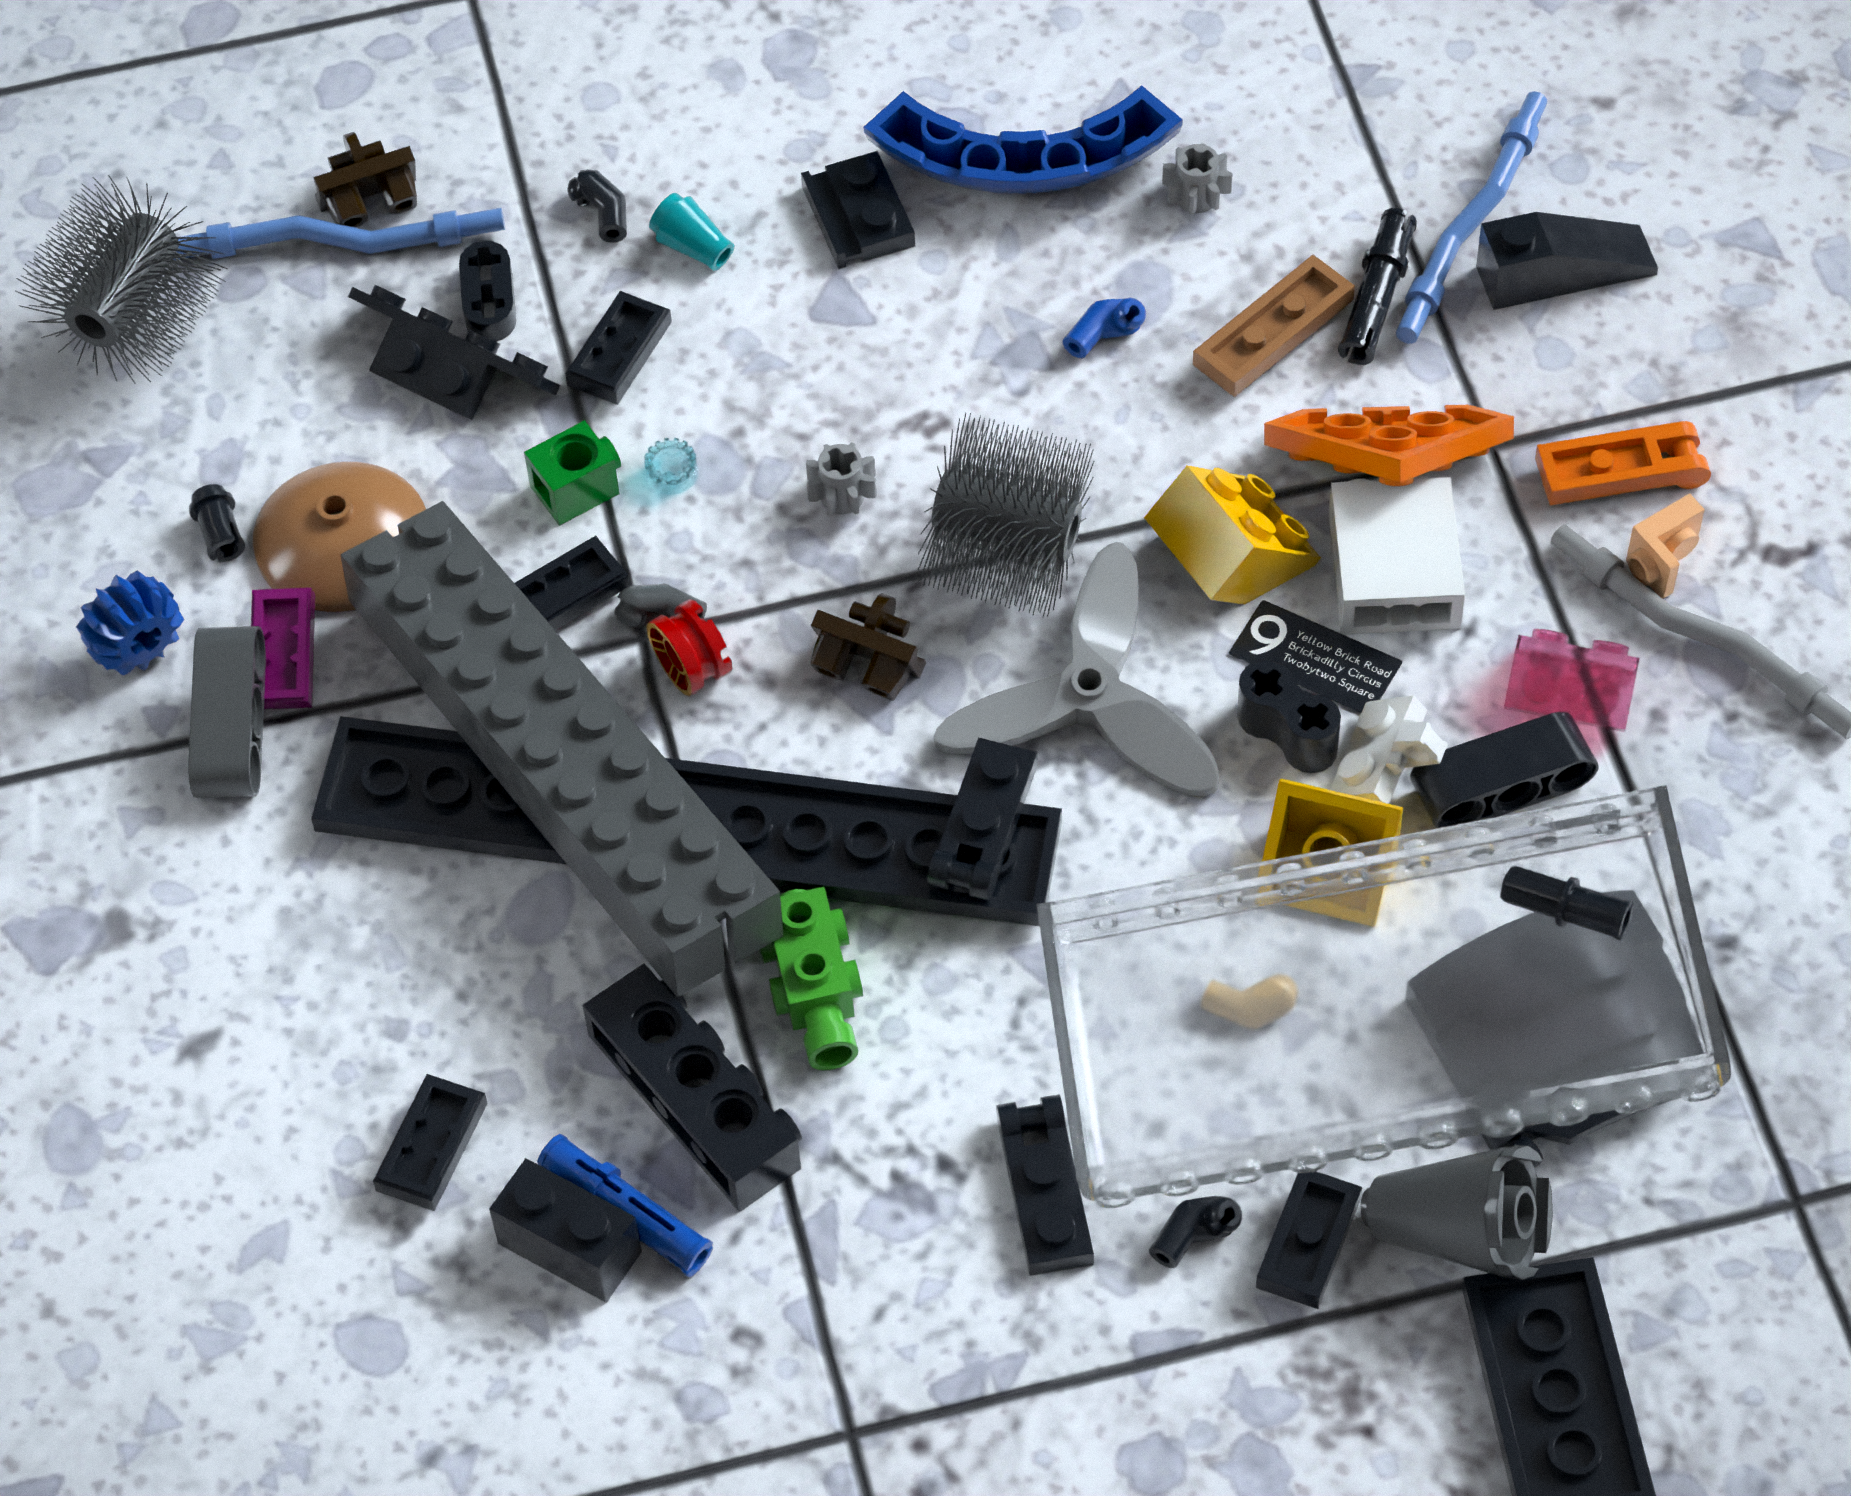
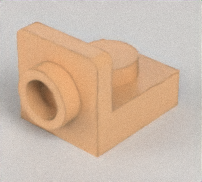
[1626,493,1705,599]

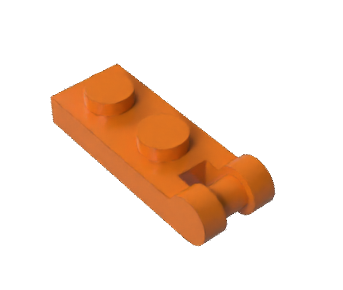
[1535,421,1711,505]

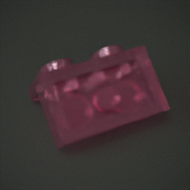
[1504,629,1640,732]

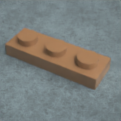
[1193,254,1355,397]

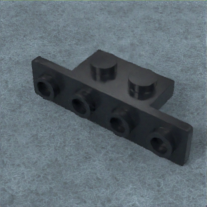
[348,285,561,420]

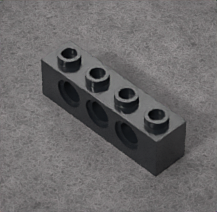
[582,963,802,1212]

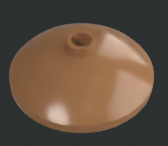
[253,462,426,612]

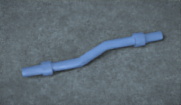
[1396,91,1547,344]
[174,208,505,260]

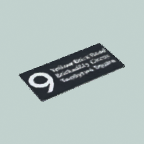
[1229,600,1402,713]

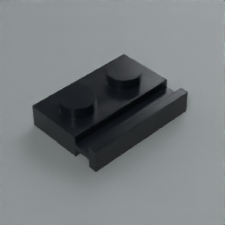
[801,151,915,269]

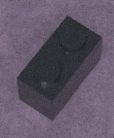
[489,1158,642,1303]

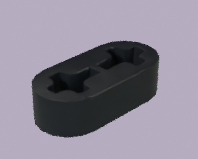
[459,241,516,341]

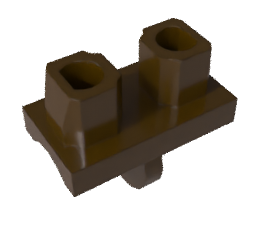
[314,132,417,228]
[810,593,927,701]

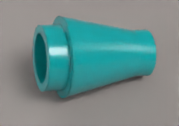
[649,193,735,271]

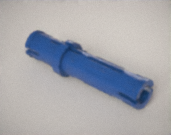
[537,1134,713,1277]

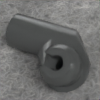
[614,584,707,628]

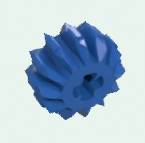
[76,570,185,676]

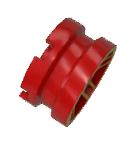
[646,599,733,696]

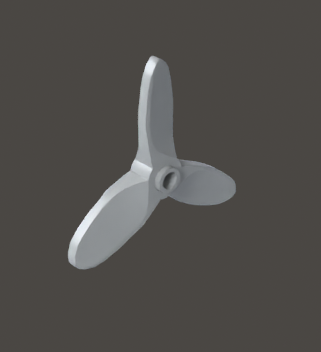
[933,542,1219,797]

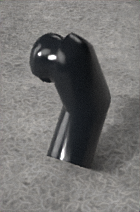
[567,169,627,243]
[1149,1196,1242,1268]

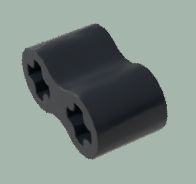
[1237,659,1341,773]

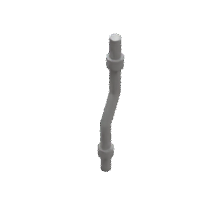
[1550,524,1851,739]

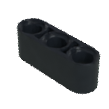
[1410,711,1599,833]

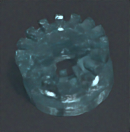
[644,437,698,495]

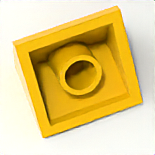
[1254,779,1403,929]

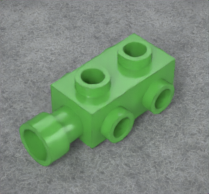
[760,887,863,1070]

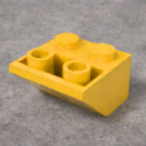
[1144,465,1321,605]

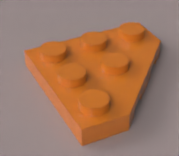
[1264,404,1514,486]

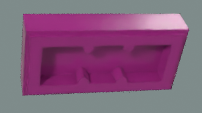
[251,588,315,710]

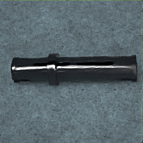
[1338,208,1417,365]

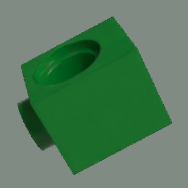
[524,420,621,526]

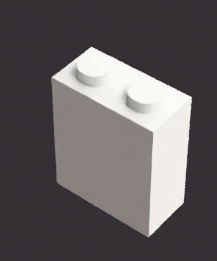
[1329,476,1465,634]

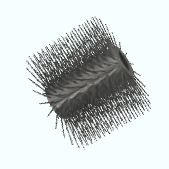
[15,175,228,384]
[918,412,1095,618]

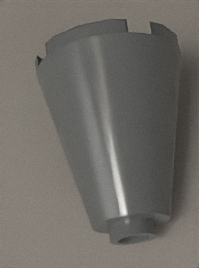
[1360,1145,1553,1280]

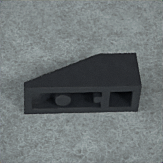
[1476,212,1658,310]

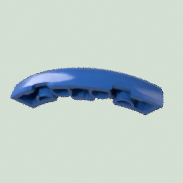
[863,85,1183,194]

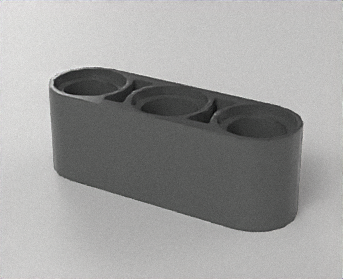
[188,626,266,798]

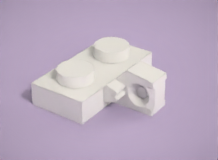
[1330,695,1448,804]

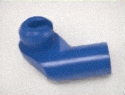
[1062,297,1146,359]

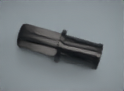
[1500,866,1634,941]

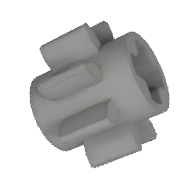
[1162,143,1233,214]
[806,442,877,516]

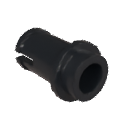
[189,484,245,562]

